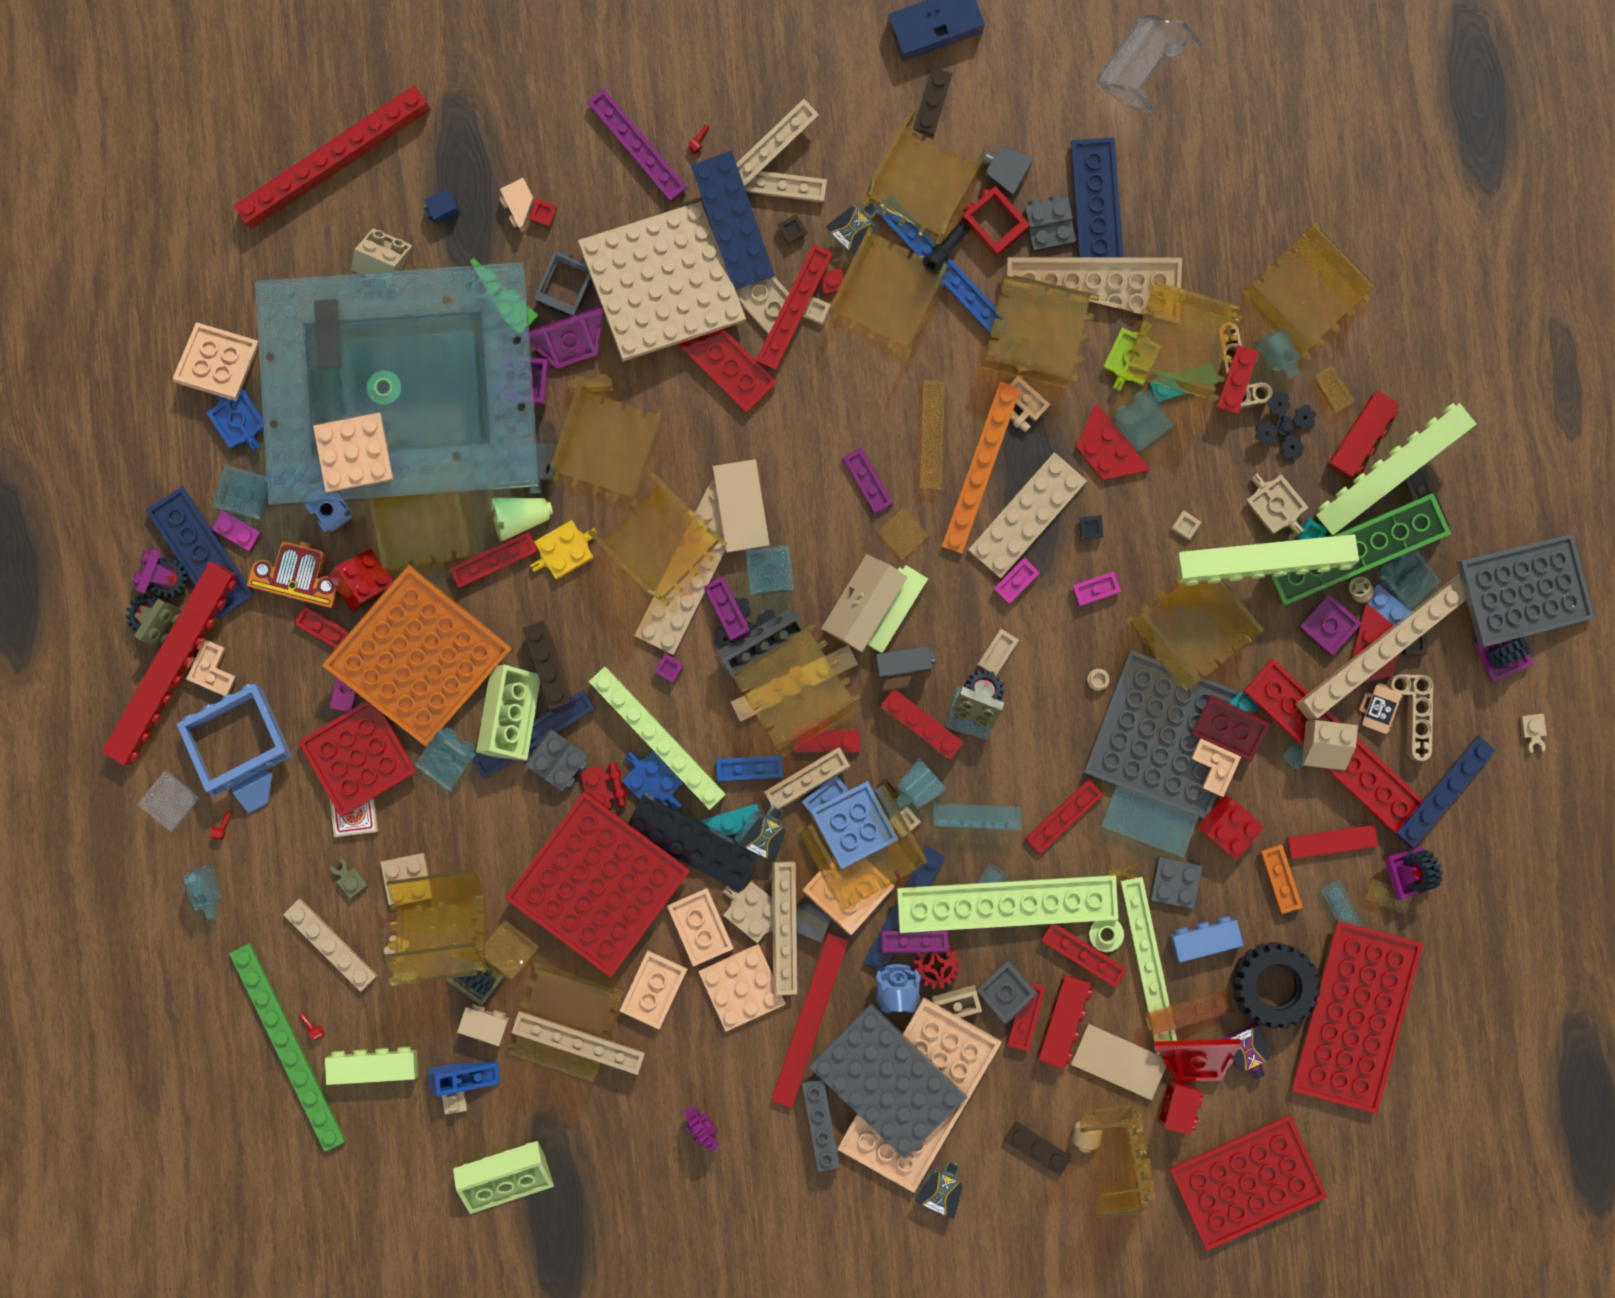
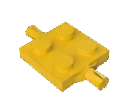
[530,520,599,580]

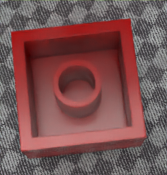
[328,548,393,613]
[1196,794,1265,861]
[1158,1079,1203,1135]

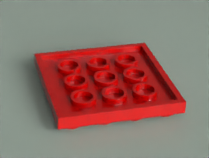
[298,701,418,817]

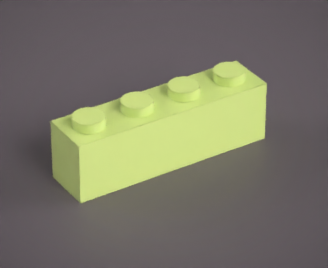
[867,565,928,654]
[325,1047,418,1085]

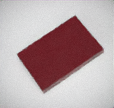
[1191,694,1271,762]

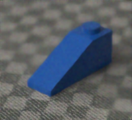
[427,1061,500,1097]

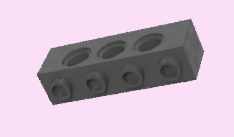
[715,609,807,677]
[802,1077,840,1172]

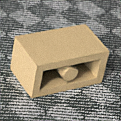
[932,985,982,1017]
[457,1003,510,1046]

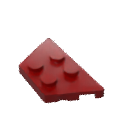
[1075,404,1150,481]
[1350,604,1399,683]
[1154,1039,1241,1082]

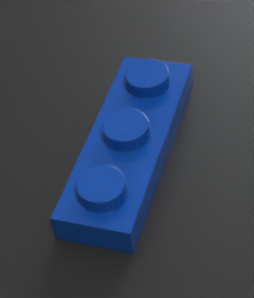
[716,755,783,781]

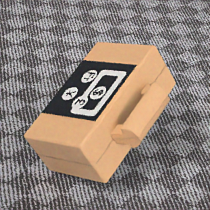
[1359,683,1403,734]

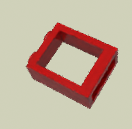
[962,186,1030,258]

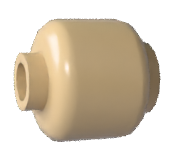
[1072,1118,1103,1153]

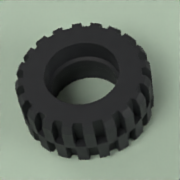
[1231,942,1321,1029]

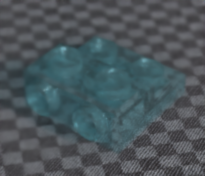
[1112,390,1174,452]
[1377,549,1441,610]
[415,728,478,791]

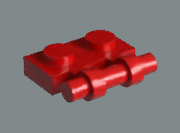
[580,762,627,809]

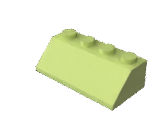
[476,665,540,760]
[453,1141,554,1214]

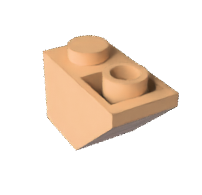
[499,178,535,233]

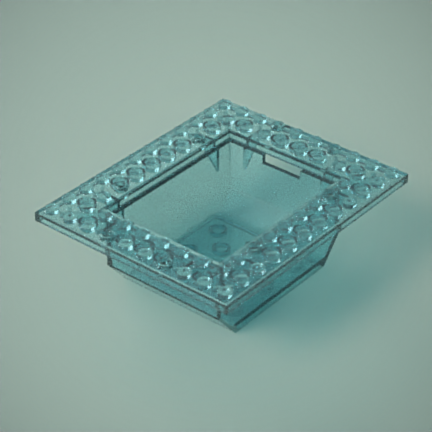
[255,262,539,505]

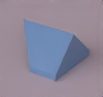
[232,771,272,813]

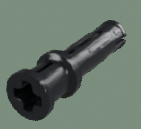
[922,220,971,273]

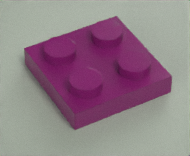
[1299,594,1362,656]

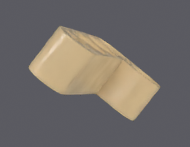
[1216,322,1272,409]
[1386,675,1433,761]

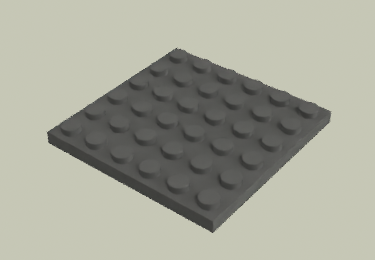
[1083,650,1241,819]

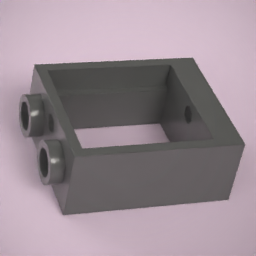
[534,251,592,317]
[875,646,935,678]

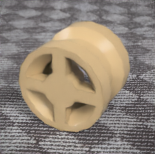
[1349,576,1374,603]

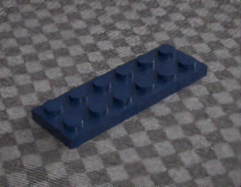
[1070,137,1123,257]
[690,150,775,290]
[145,486,255,619]

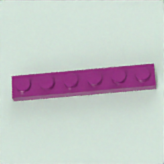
[587,88,687,202]

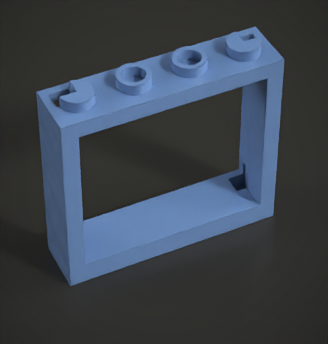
[177,684,292,797]

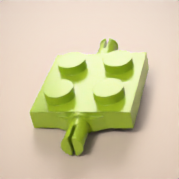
[1103,321,1161,392]

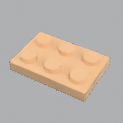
[667,888,734,966]
[620,950,688,1029]

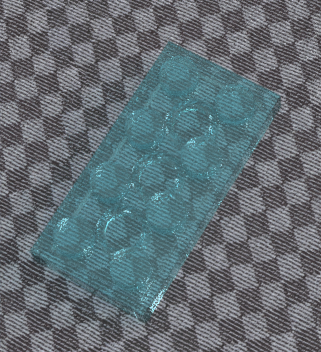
[1100,785,1199,858]

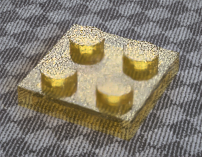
[476,920,539,982]

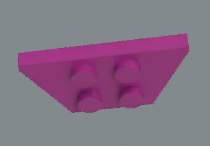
[522,306,603,369]

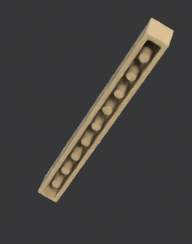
[1296,573,1467,721]

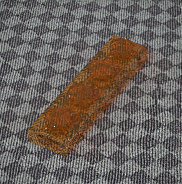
[1145,990,1233,1035]

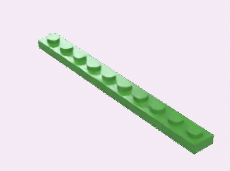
[229,943,346,1152]

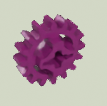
[684,1106,720,1152]

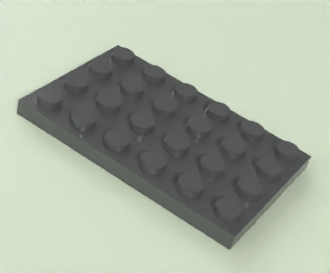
[1457,534,1595,648]
[809,1004,967,1159]

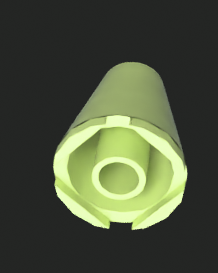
[490,498,553,541]

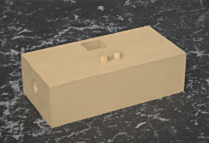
[821,554,907,652]

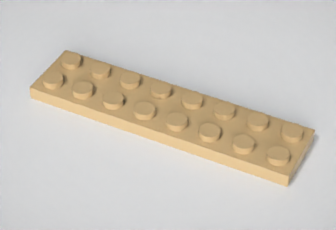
[634,480,726,655]

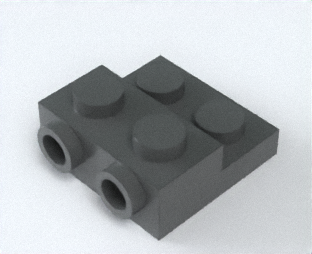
[1024,195,1076,252]
[524,728,588,791]

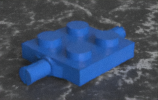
[206,389,268,452]
[622,751,684,809]

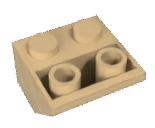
[351,228,412,287]

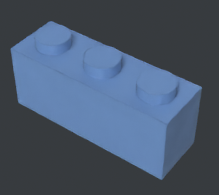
[1170,916,1244,962]

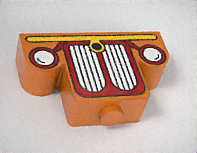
[247,541,340,609]

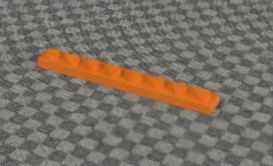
[942,382,1021,554]

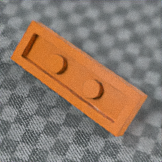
[1260,844,1303,914]

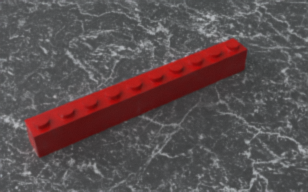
[233,85,431,229]
[102,562,239,765]

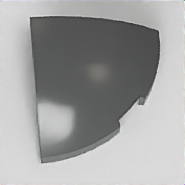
[796,900,831,943]

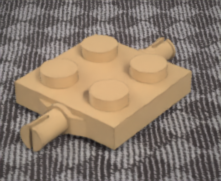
[1246,473,1309,536]
[722,881,773,943]

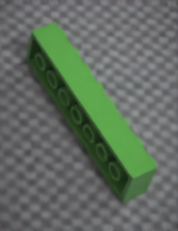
[1270,493,1451,606]

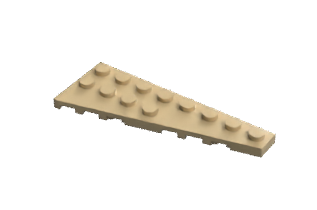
[1006,257,1182,323]

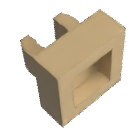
[442,1091,468,1114]

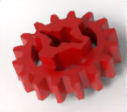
[913,944,961,989]

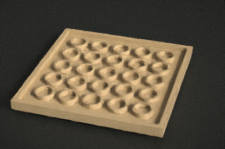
[578,201,746,362]

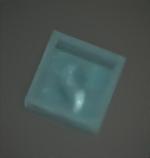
[212,465,271,521]
[746,545,794,596]

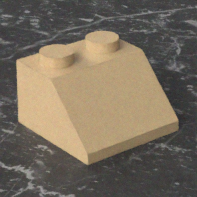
[1302,720,1358,770]

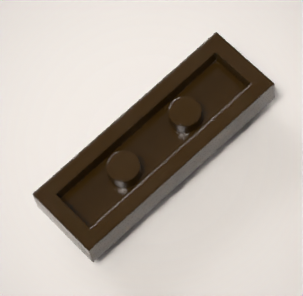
[913,67,952,136]
[1004,1121,1072,1176]

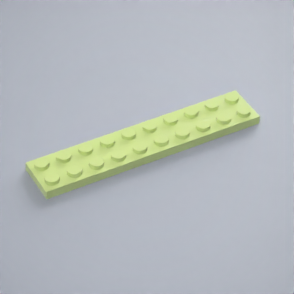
[897,875,1118,933]

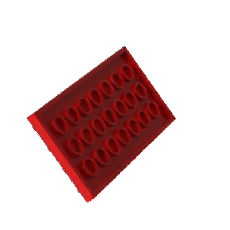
[1290,920,1424,1114]

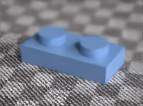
[1365,584,1411,625]
[802,776,849,811]

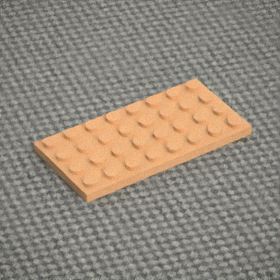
[837,997,1001,1193]

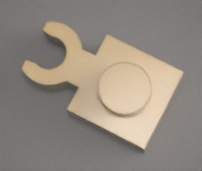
[1520,714,1547,753]

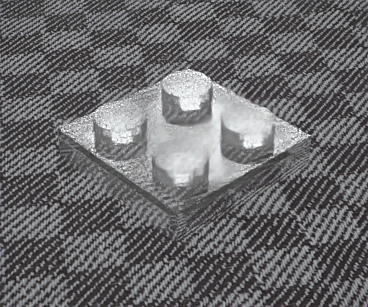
[137,770,201,832]

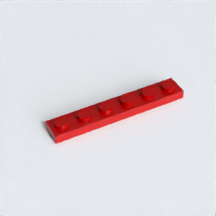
[756,244,833,371]

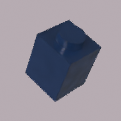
[424,189,460,224]

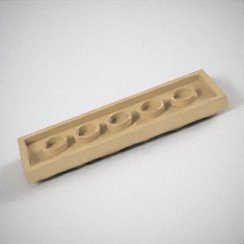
[968,452,1087,579]

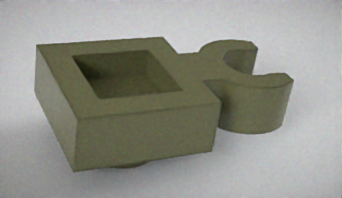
[330,858,369,899]

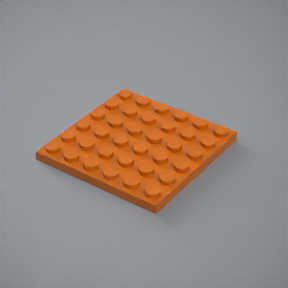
[322,564,511,746]

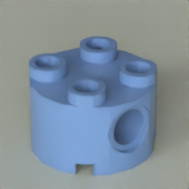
[304,485,354,532]
[876,964,920,1013]

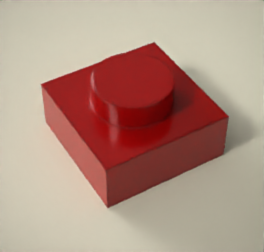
[529,199,558,228]
[821,268,845,295]

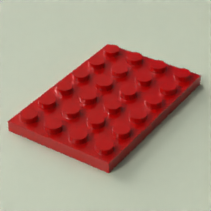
[1169,1114,1327,1251]

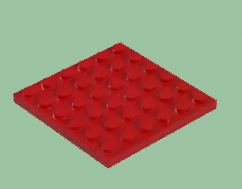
[505,791,690,977]

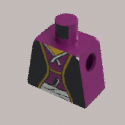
[1221,1022,1270,1080]

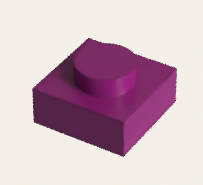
[654,653,684,683]

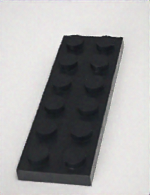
[628,792,760,892]

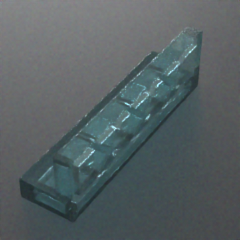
[932,803,1022,830]

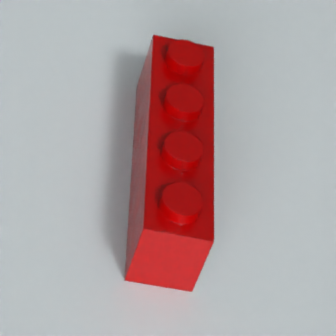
[1326,390,1400,479]
[880,689,963,760]
[1037,974,1093,1068]

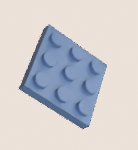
[809,781,899,870]

